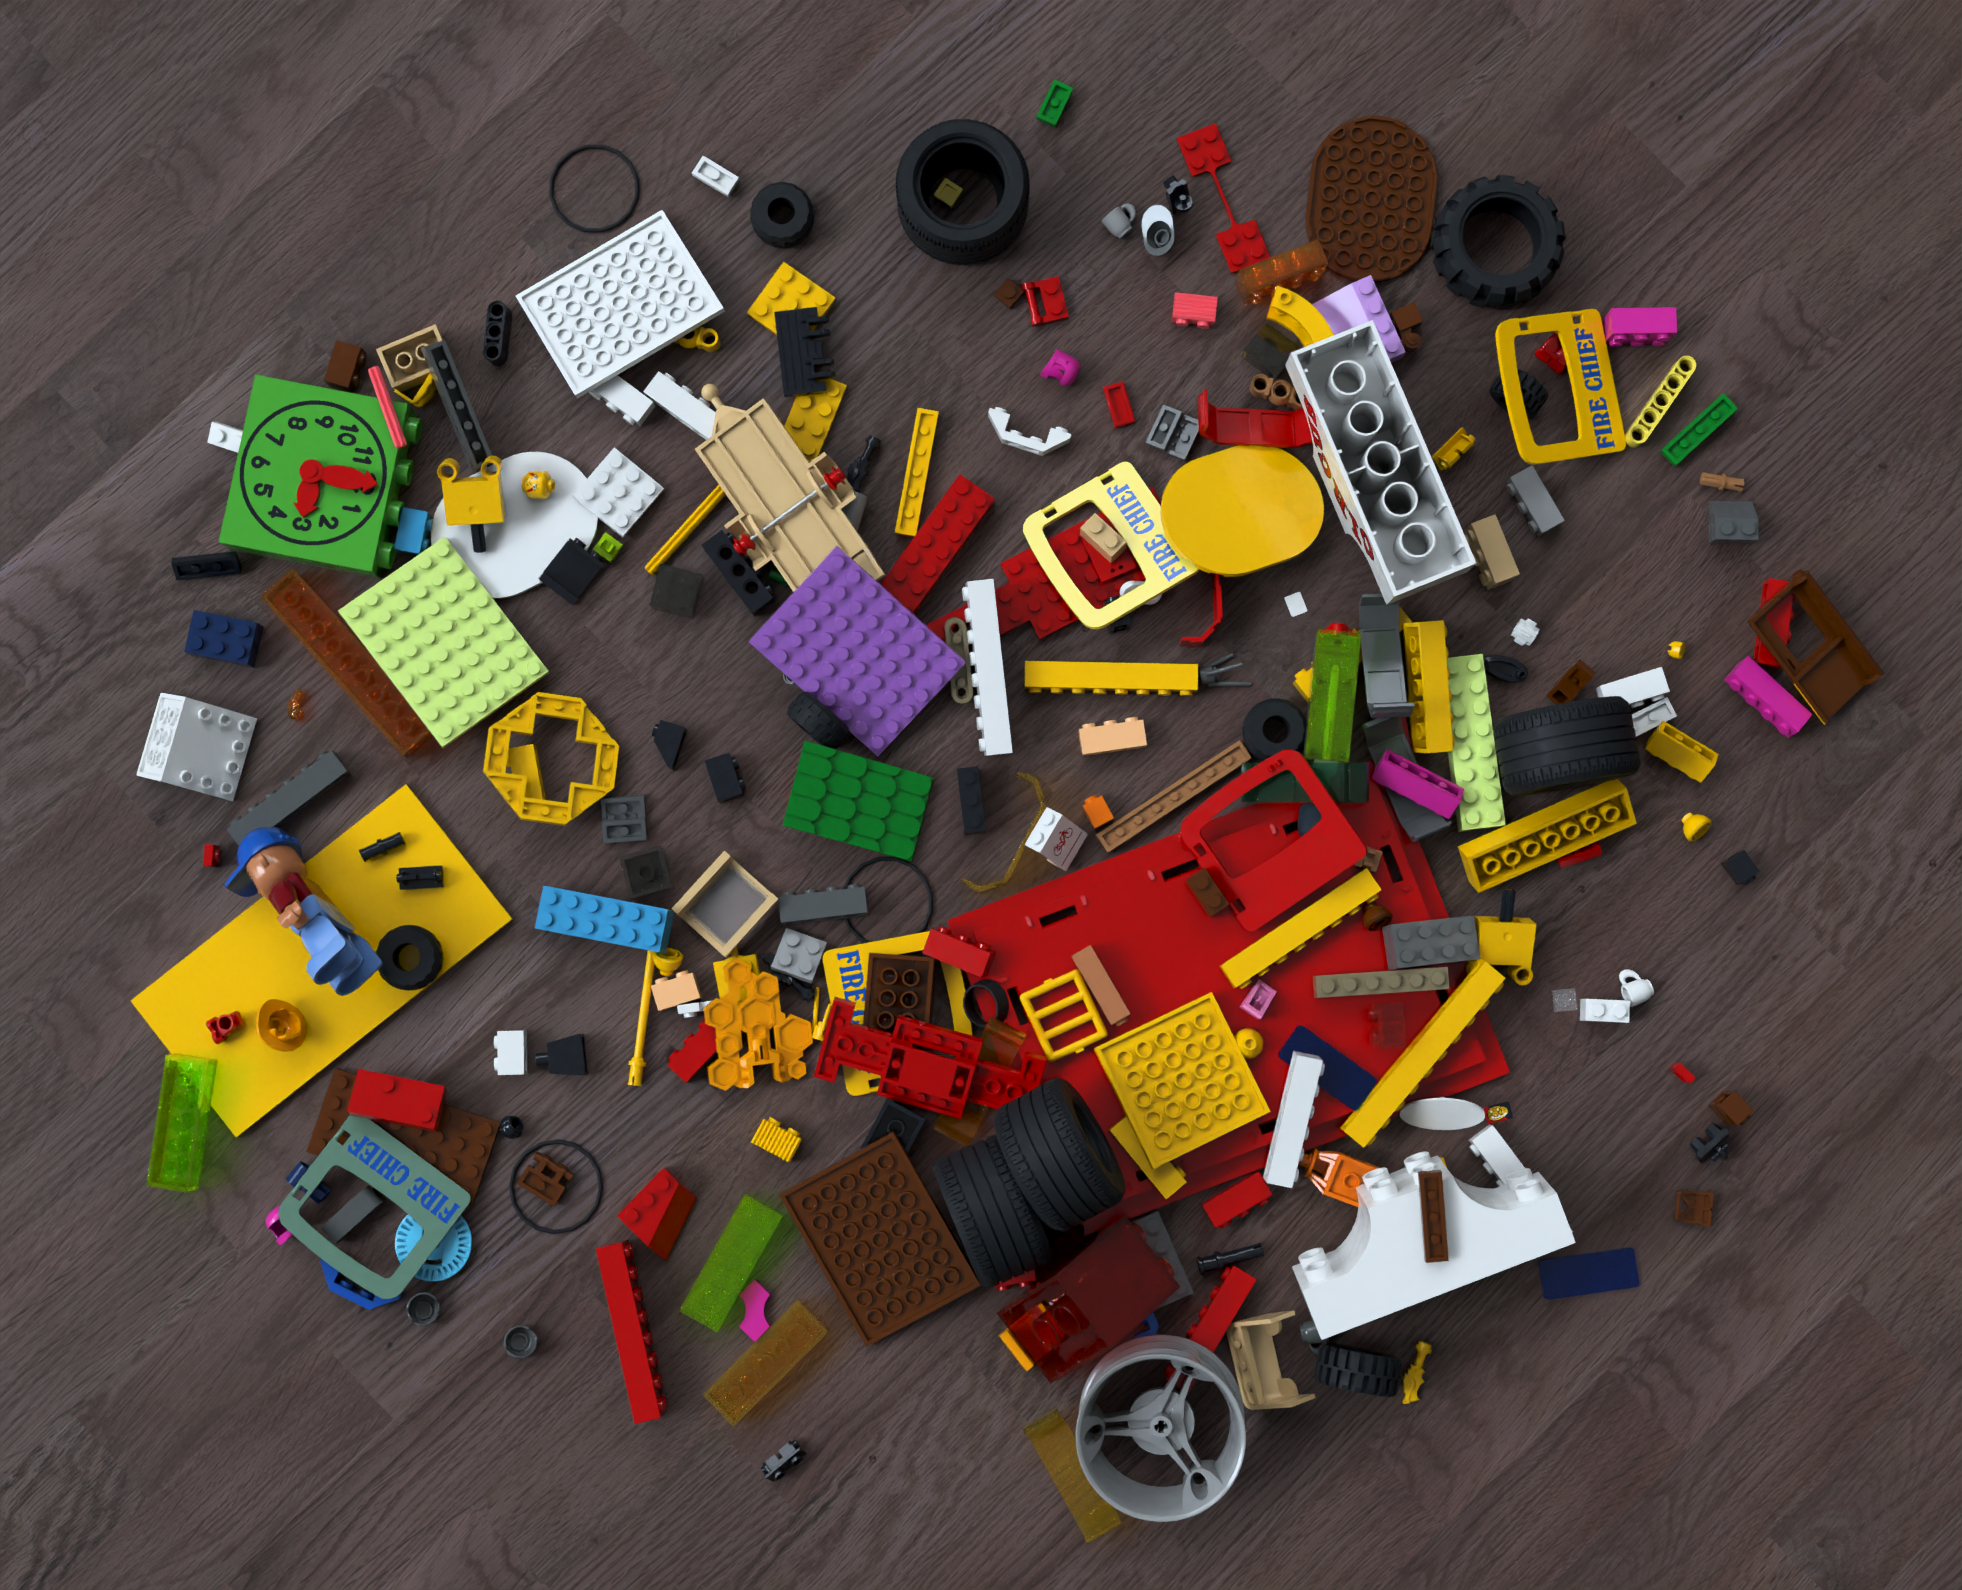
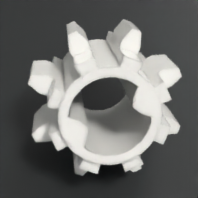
[1511,618,1540,646]

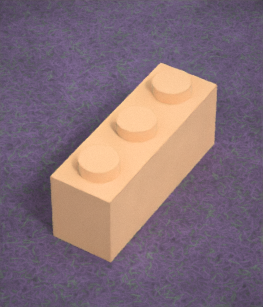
[1078,717,1147,757]

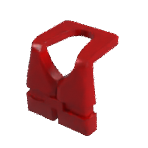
[1534,333,1567,375]

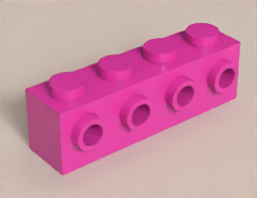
[1724,656,1812,738]
[1371,749,1464,819]

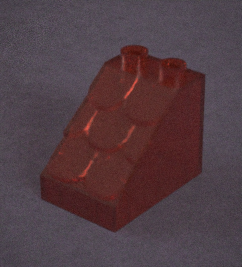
[997,1216,1180,1384]

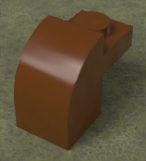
[1546,659,1596,704]

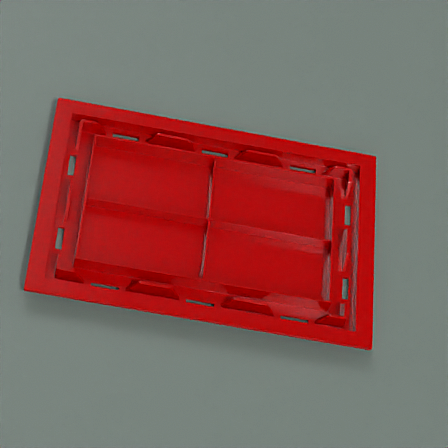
[948,759,1509,1236]

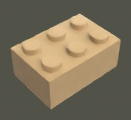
[376,324,444,392]
[1464,514,1520,590]

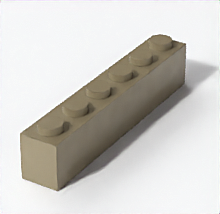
[1312,967,1450,998]

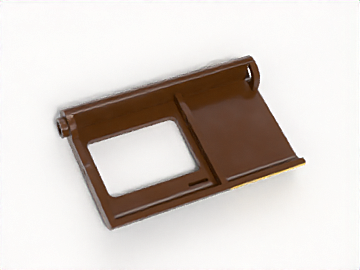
[1747,569,1884,725]

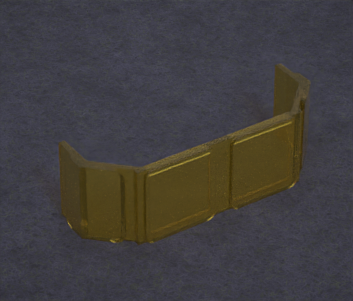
[961,771,1046,894]
[1022,1407,1122,1543]

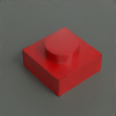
[203,844,222,868]

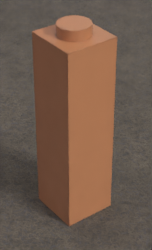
[1071,945,1130,1026]

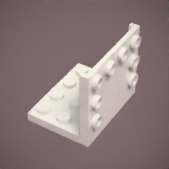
[136,693,257,801]

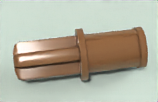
[1700,472,1744,492]

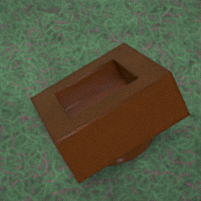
[994,278,1024,309]

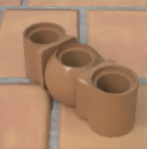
[1249,374,1303,410]

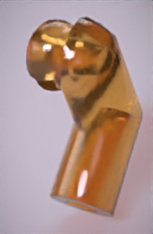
[287,688,307,722]

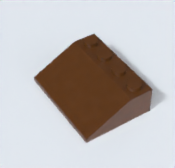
[863,953,937,1045]

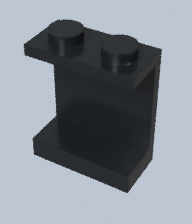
[538,537,605,606]

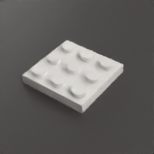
[573,447,664,538]

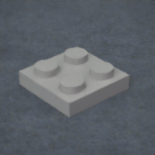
[771,928,827,984]

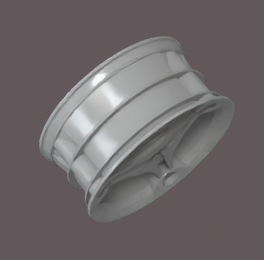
[1076,1335,1246,1522]

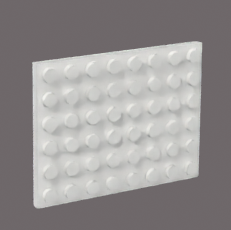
[516,210,725,399]

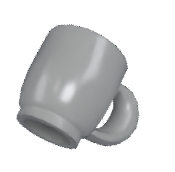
[1101,203,1136,239]

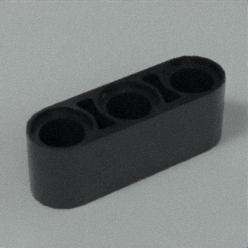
[482,300,512,366]

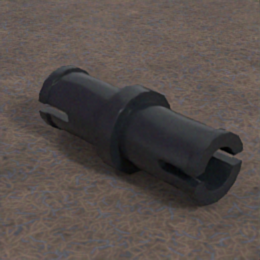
[359,832,405,862]

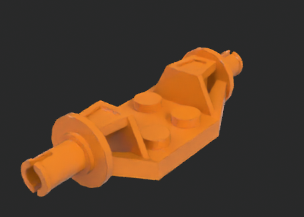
[1298,1148,1380,1207]

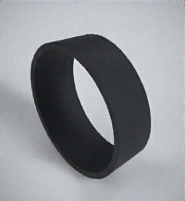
[963,979,1009,1027]

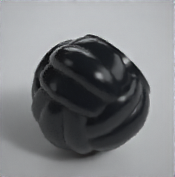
[500,1116,523,1139]

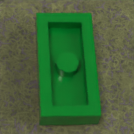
[1036,79,1073,128]

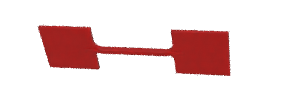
[1176,123,1271,274]

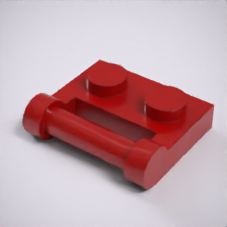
[1022,276,1069,327]

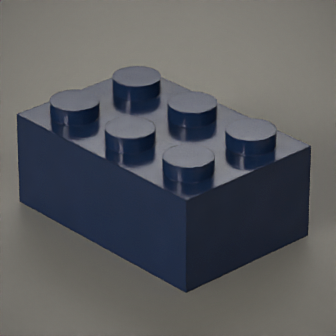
[184,610,264,668]

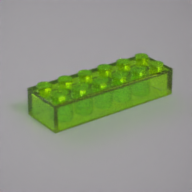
[146,1053,217,1193]
[679,1193,784,1333]

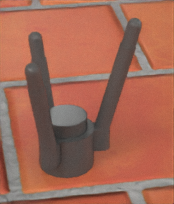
[1199,653,1252,688]

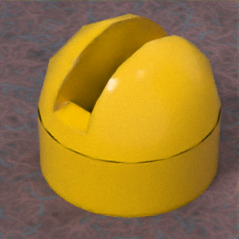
[1667,641,1685,659]

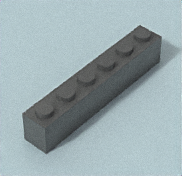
[421,340,492,470]
[226,750,351,846]

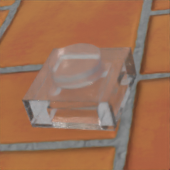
[1552,988,1578,1012]

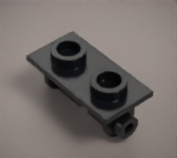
[396,865,443,890]
[761,1439,807,1482]

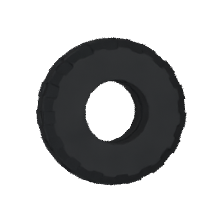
[750,182,814,248]
[787,692,849,749]
[1242,698,1307,761]
[376,925,444,991]

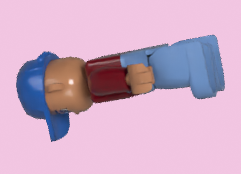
[224,827,383,996]

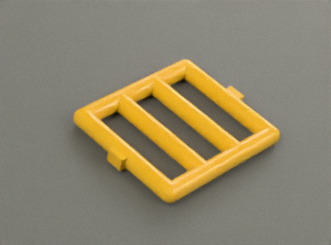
[1020,969,1108,1062]

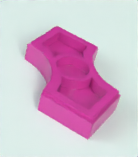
[739,1279,771,1342]

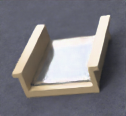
[672,851,779,958]

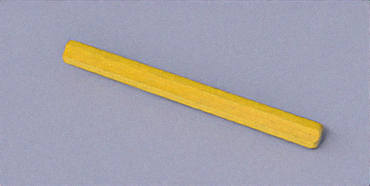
[645,485,726,575]

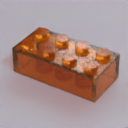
[1235,239,1328,305]

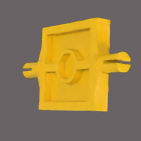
[713,946,760,1004]

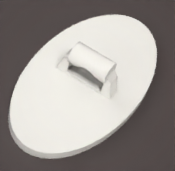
[1400,1097,1485,1130]

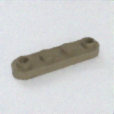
[944,617,973,704]

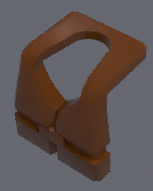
[1673,1190,1714,1227]

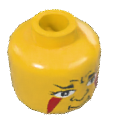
[522,471,555,499]

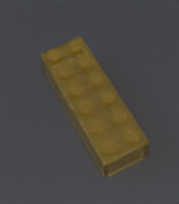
[703,1298,830,1427]

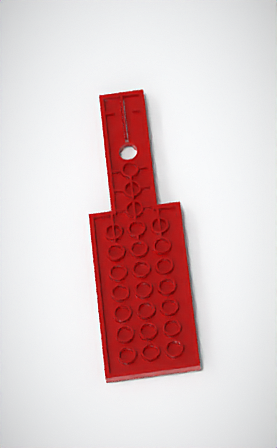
[926,486,1161,652]

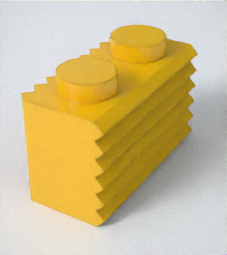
[751,1117,803,1163]

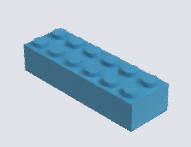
[535,886,674,954]

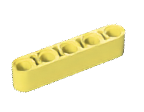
[1625,356,1696,448]

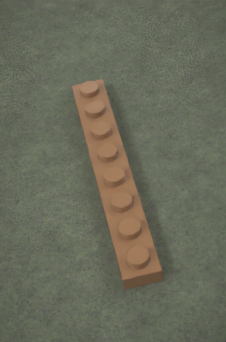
[1096,740,1252,853]

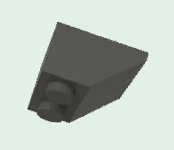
[1708,501,1759,544]

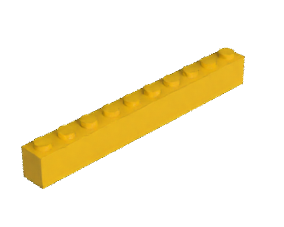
[1340,960,1506,1148]

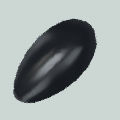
[1483,655,1528,683]

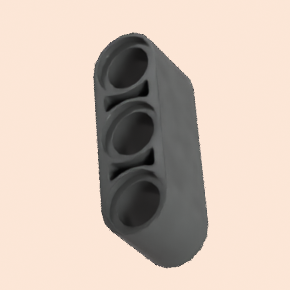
[321,1185,383,1245]

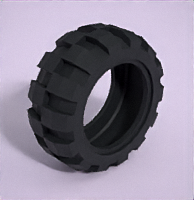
[1431,175,1566,310]

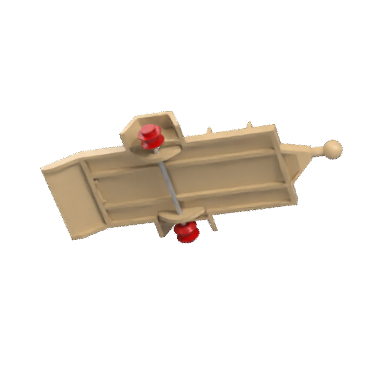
[695,384,885,592]

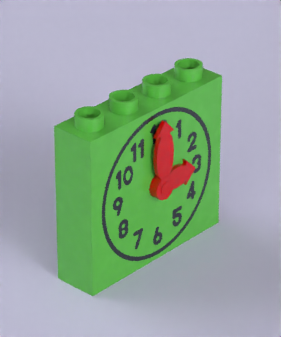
[219,375,423,579]

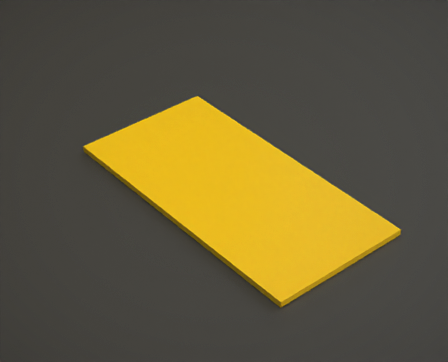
[131,784,513,1137]

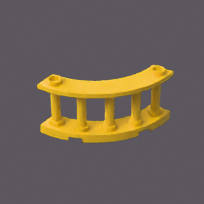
[1266,286,1334,347]

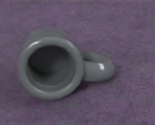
[1300,1319,1329,1355]

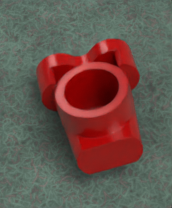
[206,1011,245,1044]

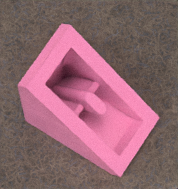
[1239,979,1277,1020]

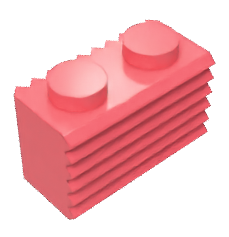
[1171,292,1218,329]

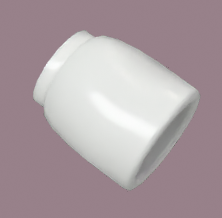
[1619,969,1654,1007]

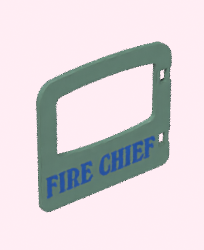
[278,1115,471,1299]

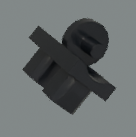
[1163,175,1193,215]
[1690,1123,1730,1163]

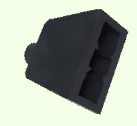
[536,1034,588,1076]

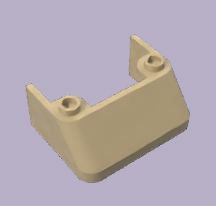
[1226,1311,1315,1410]

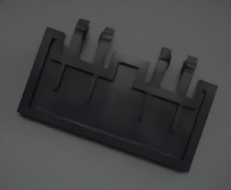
[774,307,836,397]

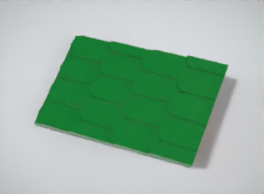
[782,741,933,862]

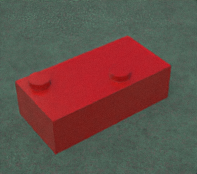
[347,1069,448,1133]

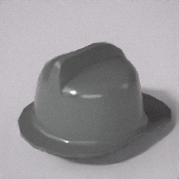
[1142,205,1177,256]

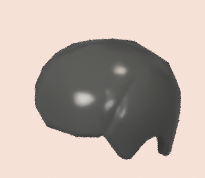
[406,1292,440,1326]
[503,1325,538,1359]

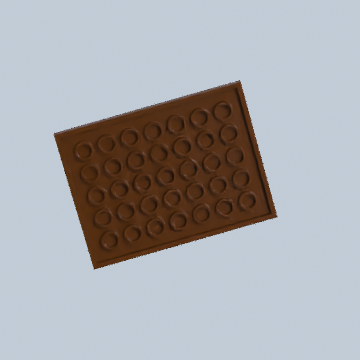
[779,1131,981,1347]

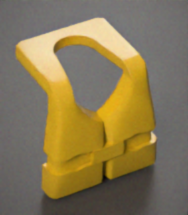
[394,373,437,408]

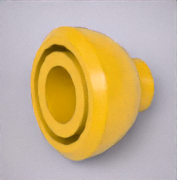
[1681,812,1711,841]
[653,948,683,976]
[1234,1028,1263,1059]

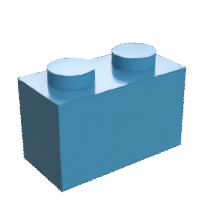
[394,507,434,556]

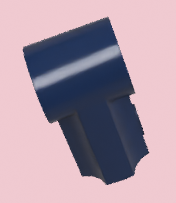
[286,1161,332,1204]

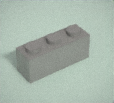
[1506,465,1565,537]

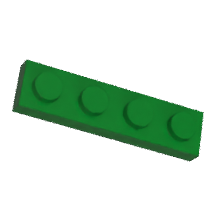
[1659,393,1738,467]

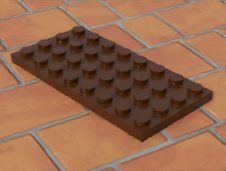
[306,1068,501,1207]

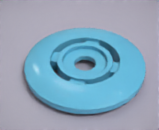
[395,1215,472,1281]

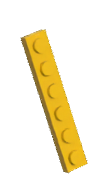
[895,408,939,537]

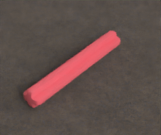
[368,366,407,449]

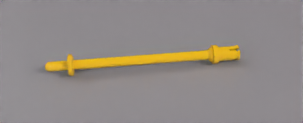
[628,951,655,1086]

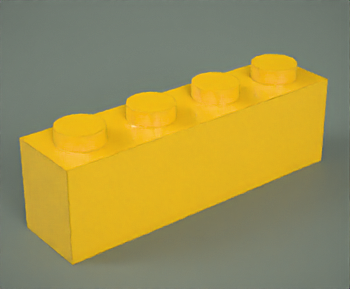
[1109,1116,1187,1199]

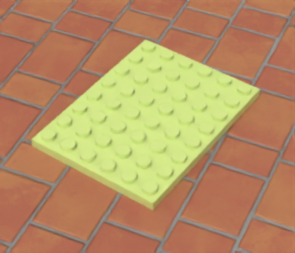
[338,537,549,748]

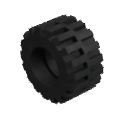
[1489,369,1549,420]

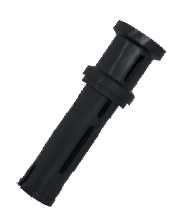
[1196,1243,1264,1276]

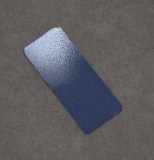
[1278,1025,1377,1111]
[1538,1247,1639,1300]

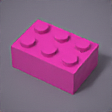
[1602,307,1677,347]

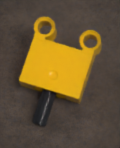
[437,455,506,553]
[1466,888,1536,986]

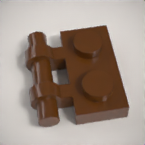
[517,1152,574,1206]

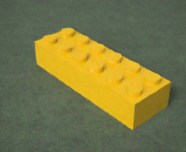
[1403,620,1455,753]

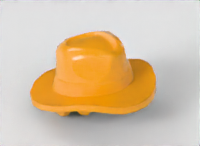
[256,999,306,1052]

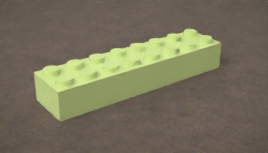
[1447,654,1506,832]

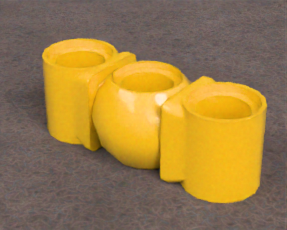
[674,326,721,352]

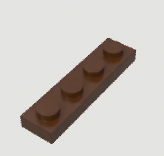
[1418,1170,1449,1263]

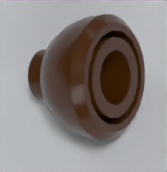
[1363,902,1393,931]

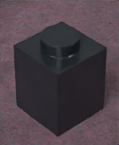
[1721,850,1759,885]

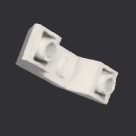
[988,407,1071,456]

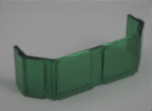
[1242,762,1369,803]

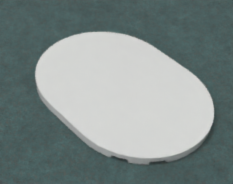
[431,452,598,599]

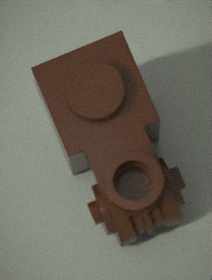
[1389,302,1423,352]

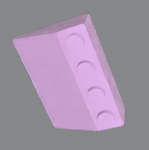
[1312,275,1406,363]

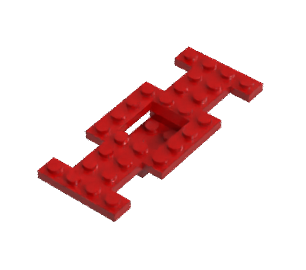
[813,997,1047,1119]

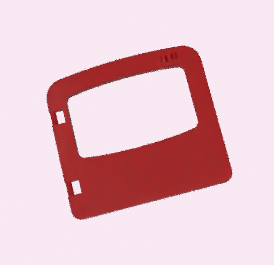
[1180,749,1367,932]

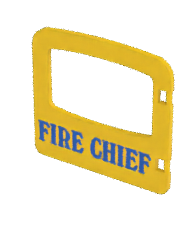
[1495,309,1626,465]
[823,931,973,1096]

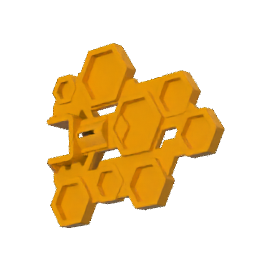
[704,958,813,1091]

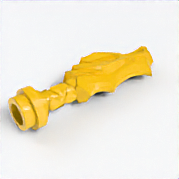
[1402,1341,1432,1404]

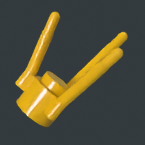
[811,987,832,1041]

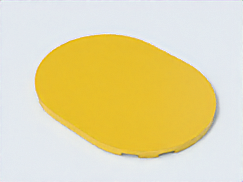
[1160,445,1324,577]

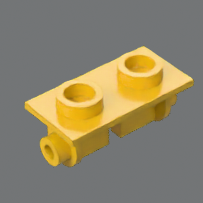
[1432,427,1476,471]

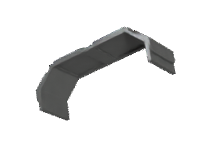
[1359,594,1414,718]
[1362,717,1452,842]

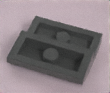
[1145,404,1200,462]
[600,794,647,843]

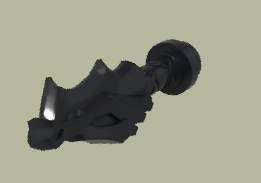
[847,435,881,492]
[762,954,816,1003]

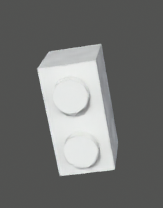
[1580,999,1630,1023]
[494,1030,528,1075]

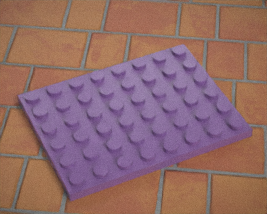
[749,545,966,756]

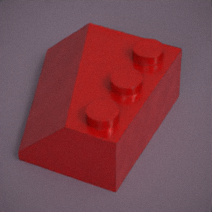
[617,1167,697,1260]

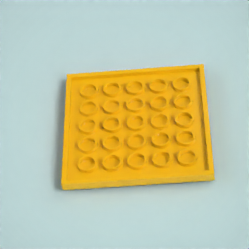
[1094,992,1271,1169]

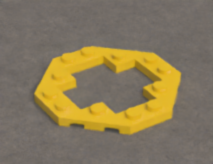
[483,692,619,826]

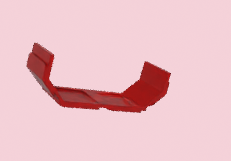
[1197,389,1313,448]
[1179,573,1223,648]

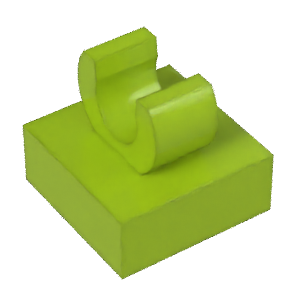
[593,532,623,563]

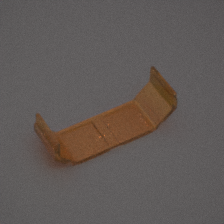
[933,1016,1027,1146]

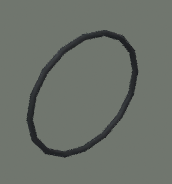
[549,145,639,232]
[843,857,933,943]
[509,1139,603,1234]

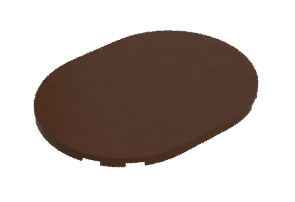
[1305,116,1438,283]

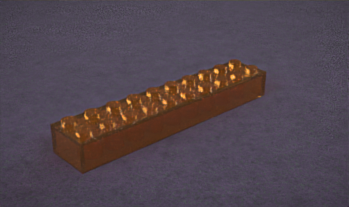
[260,568,433,758]

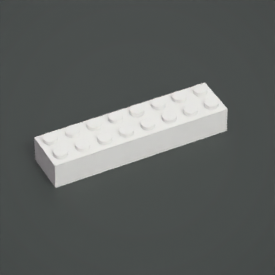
[962,579,1013,756]

